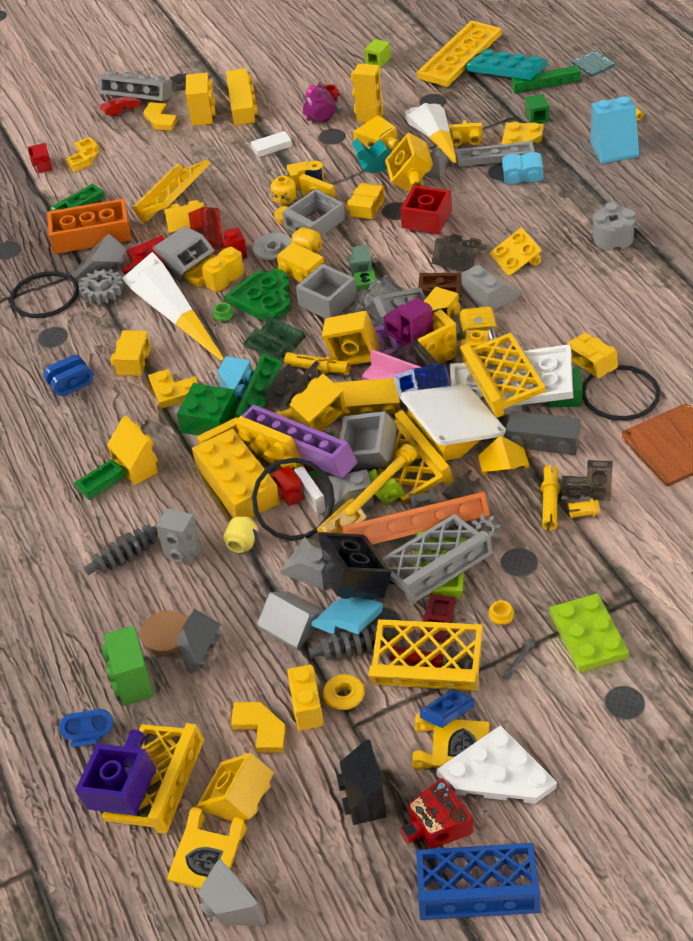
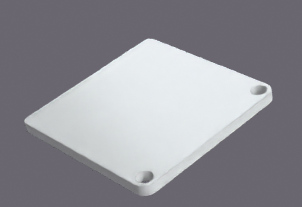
[400,384,506,445]

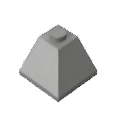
[72,234,127,279]
[318,469,374,514]
[280,537,329,590]
[198,859,267,926]

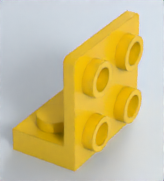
[417,309,457,370]

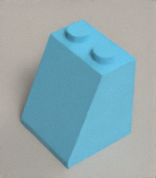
[590,96,639,164]

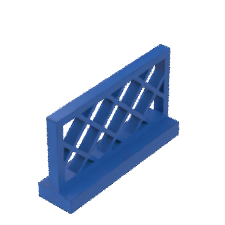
[416,843,541,920]

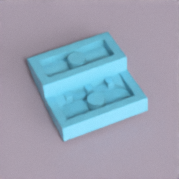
[311,597,383,634]

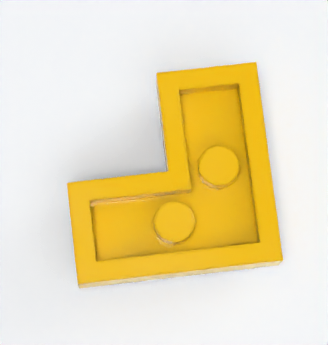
[148,369,199,409]

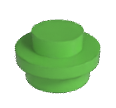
[213,302,234,322]

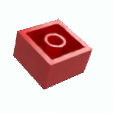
[400,185,452,234]

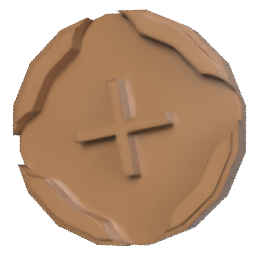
[140,610,187,657]

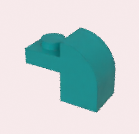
[352,138,392,173]

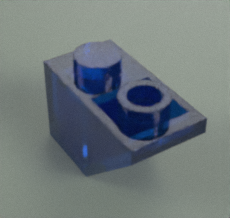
[393,363,450,398]

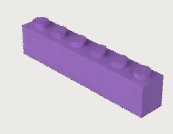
[242,404,358,478]

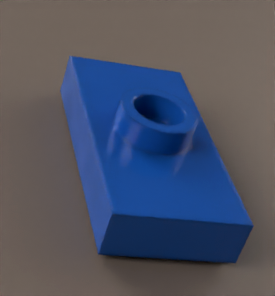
[420,689,475,728]

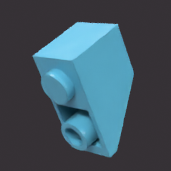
[218,356,254,404]

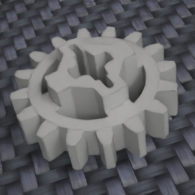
[79,268,124,305]

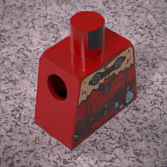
[400,778,473,849]

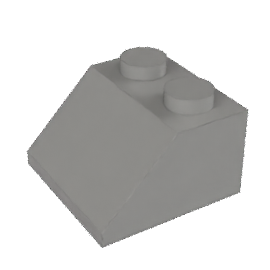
[461,264,522,311]

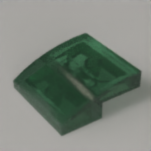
[244,317,306,360]

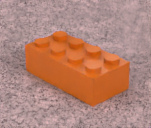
[47,198,132,254]

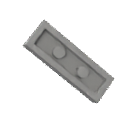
[373,288,426,318]

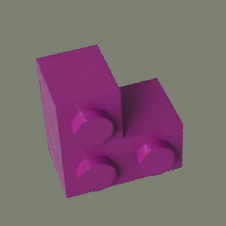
[383,297,433,353]

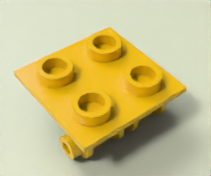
[489,227,542,277]

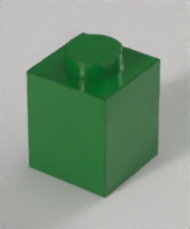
[525,94,549,124]

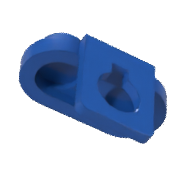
[59,709,114,747]

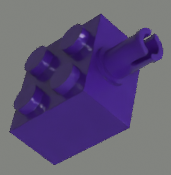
[75,729,157,816]

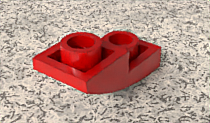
[100,97,140,116]

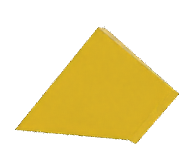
[478,435,529,475]

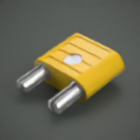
[459,306,497,340]

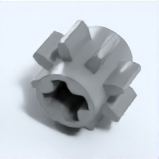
[472,513,501,540]

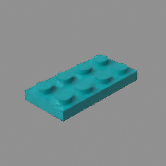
[467,49,548,80]

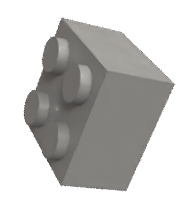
[296,264,357,318]
[340,411,397,471]

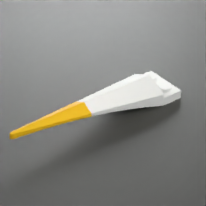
[404,103,456,163]
[122,252,224,362]

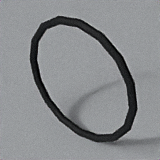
[10,271,79,318]
[582,365,660,421]
[252,458,335,541]

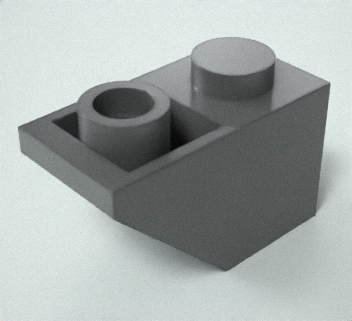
[176,609,221,674]

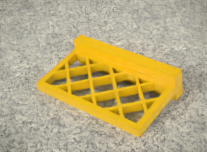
[132,160,210,223]
[460,333,546,418]
[375,410,454,505]
[369,619,483,691]
[101,723,204,834]

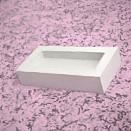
[250,131,292,157]
[294,466,326,515]

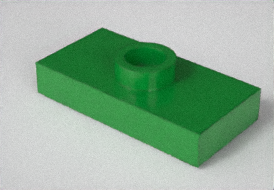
[74,459,127,500]

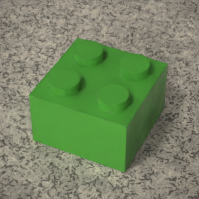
[101,626,154,706]

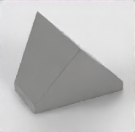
[424,147,451,179]

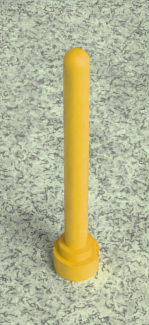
[345,444,417,516]

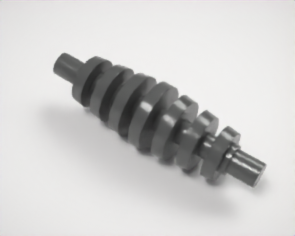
[83,525,158,575]
[308,625,403,660]

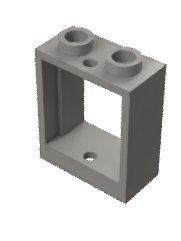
[282,189,345,236]

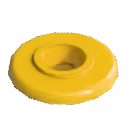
[323,674,365,710]

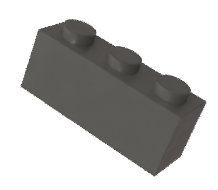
[506,411,581,455]

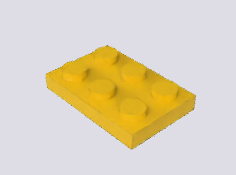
[235,416,306,472]

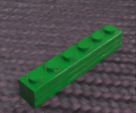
[511,65,581,94]

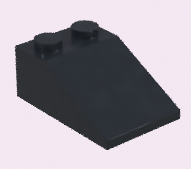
[318,532,392,600]

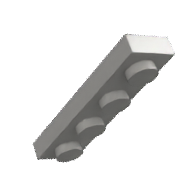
[456,141,535,167]

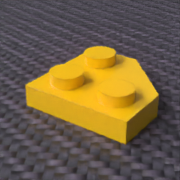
[502,122,544,144]

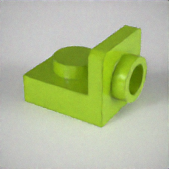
[368,469,405,506]

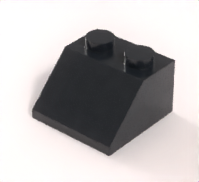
[336,740,387,825]

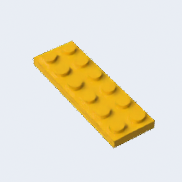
[416,20,502,87]

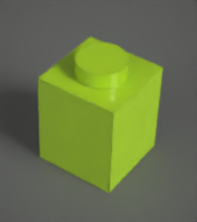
[364,39,391,68]

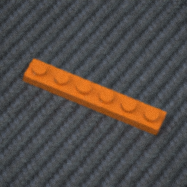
[341,492,490,544]

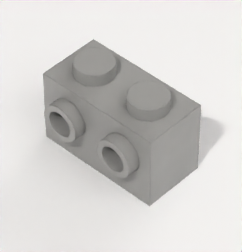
[156,508,202,564]

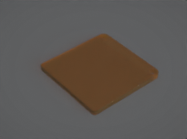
[621,404,693,486]

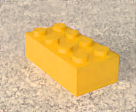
[192,429,280,518]

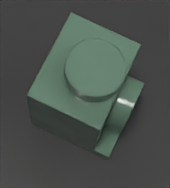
[349,245,372,277]

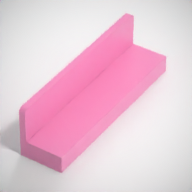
[362,350,450,396]

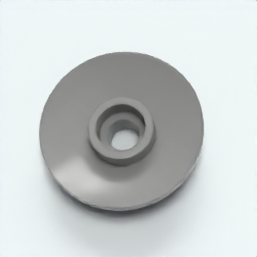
[253,232,291,260]

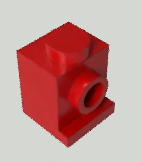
[28,143,53,173]
[222,228,248,259]
[270,466,305,507]

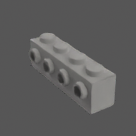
[98,70,172,101]

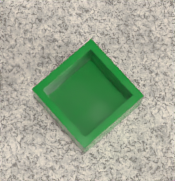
[177,383,238,436]

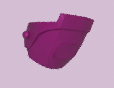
[303,82,336,122]

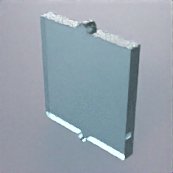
[571,51,615,77]

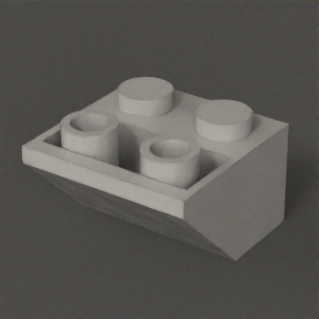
[153,226,215,280]

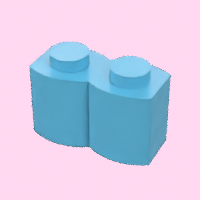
[502,152,544,184]

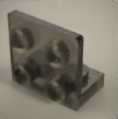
[431,234,487,271]
[261,360,320,411]

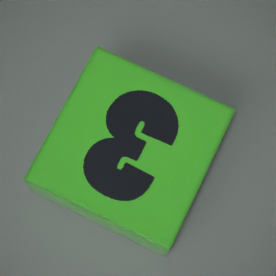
[353,270,378,292]

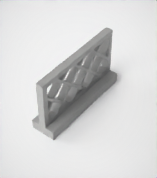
[382,514,493,604]

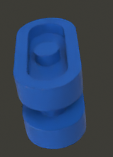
[43,355,94,396]

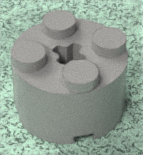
[592,202,635,251]

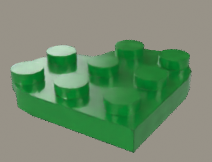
[225,268,291,324]

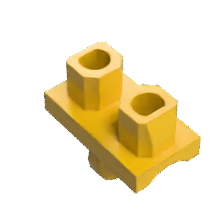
[448,120,483,147]

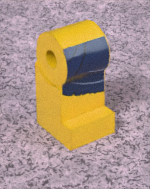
[287,161,324,189]

